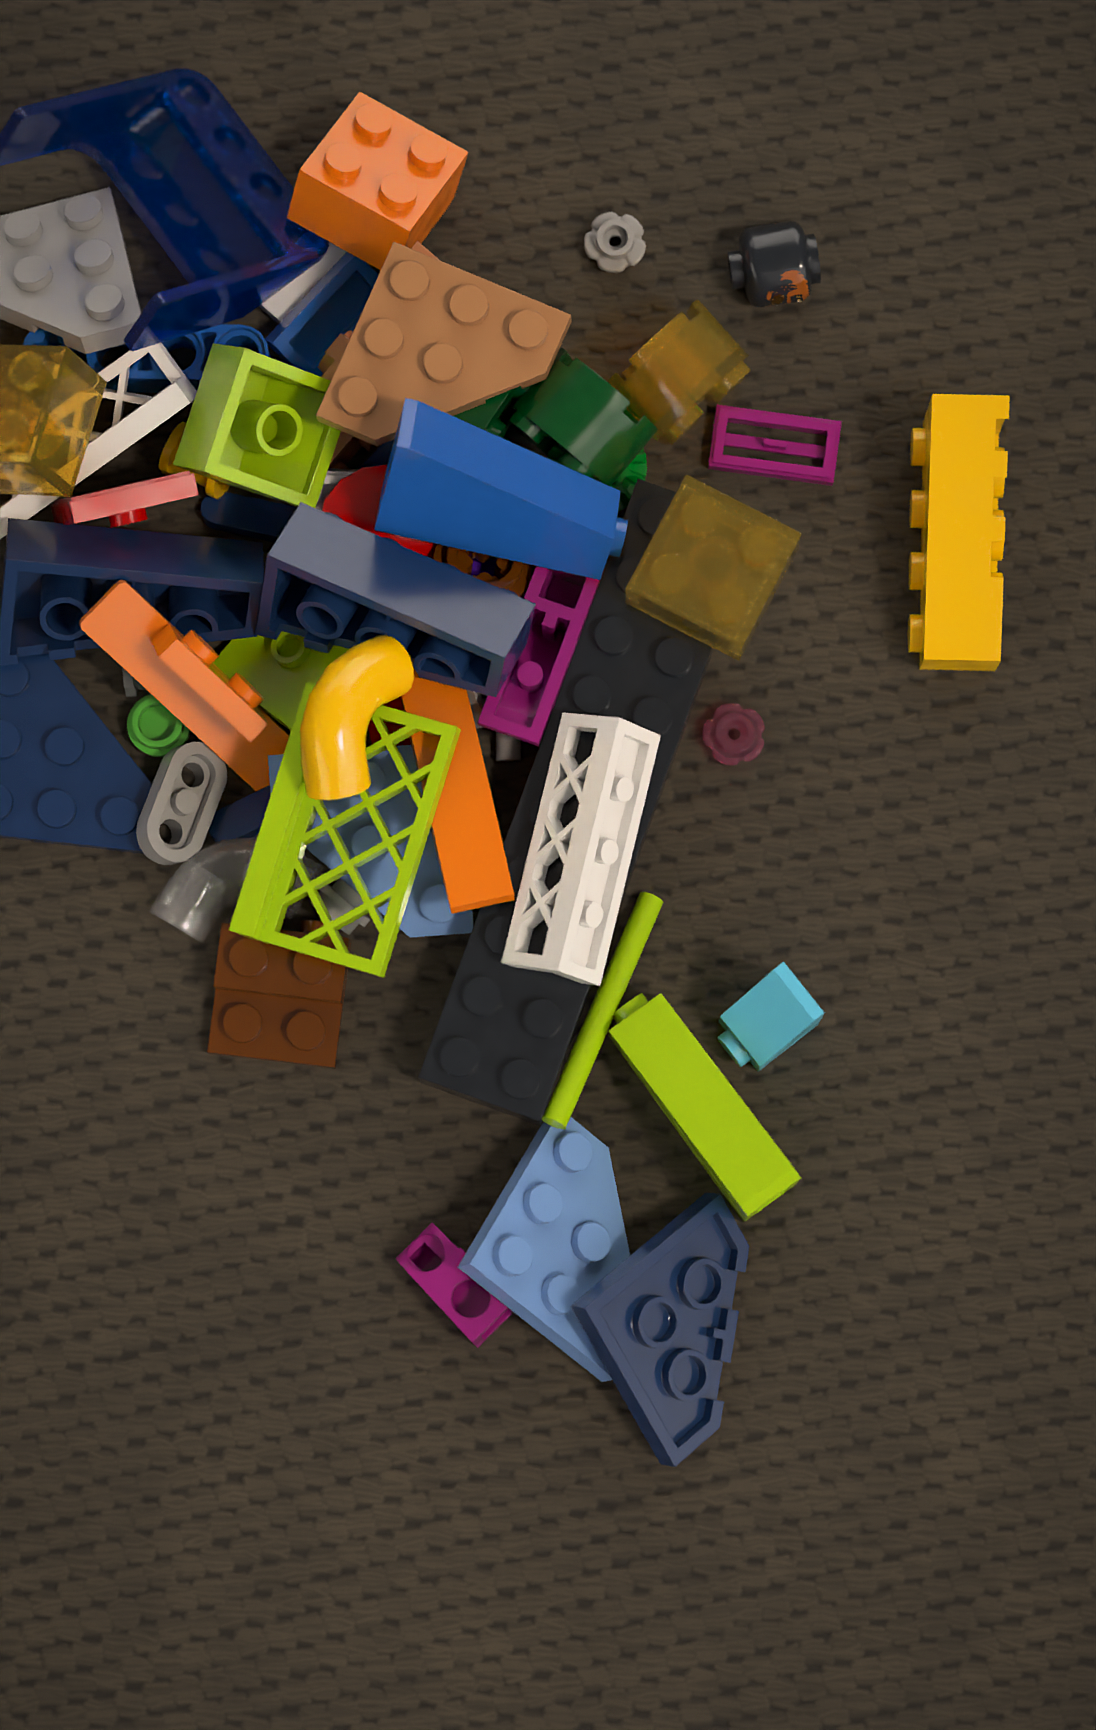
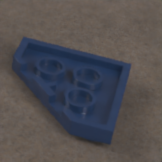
[0,654,152,854]
[570,1193,750,1467]

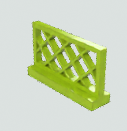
[229,681,461,978]

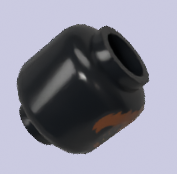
[727,221,821,308]

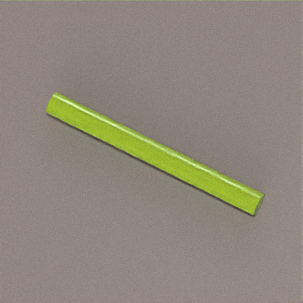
[542,892,663,1130]

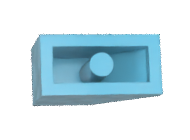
[717,962,824,1072]

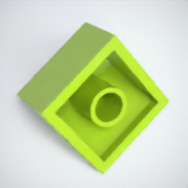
[173,343,341,508]

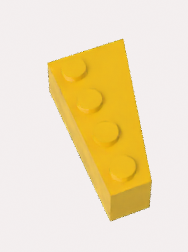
[908,394,1010,671]

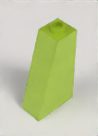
[608,993,801,1223]

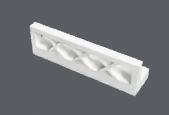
[0,333,197,539]
[501,713,661,986]

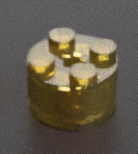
[607,299,751,445]

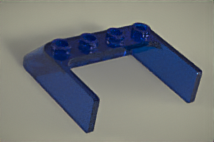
[0,68,329,351]

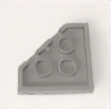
[0,187,147,354]

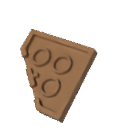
[316,242,572,446]

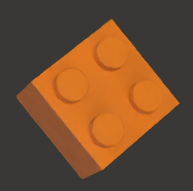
[287,92,468,270]

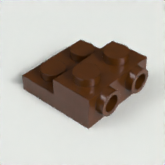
[207,920,351,1069]

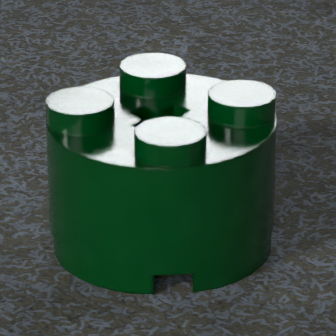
[509,348,658,487]

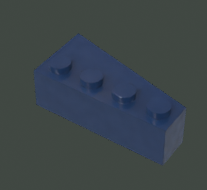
[255,502,536,697]
[0,518,264,666]

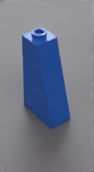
[374,398,628,580]

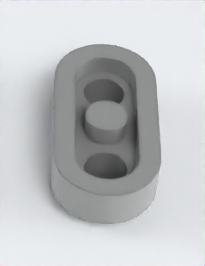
[136,742,227,865]

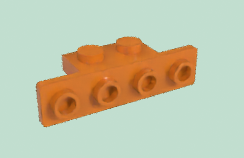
[79,580,290,791]

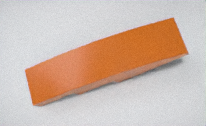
[401,666,515,914]

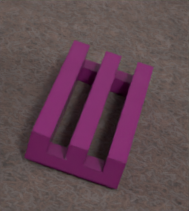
[708,405,842,486]

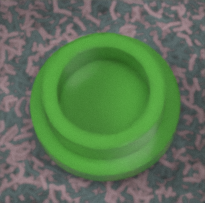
[127,694,191,757]

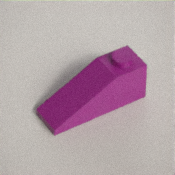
[478,566,604,746]

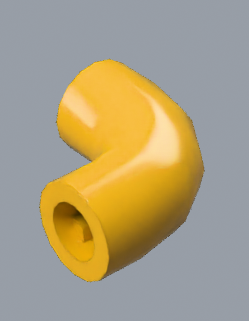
[300,635,414,800]

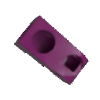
[395,1222,514,1348]

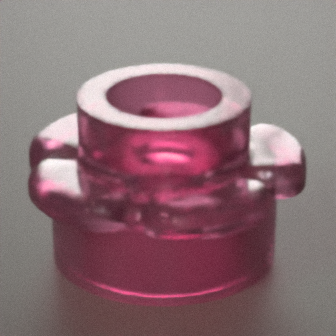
[702,703,765,766]

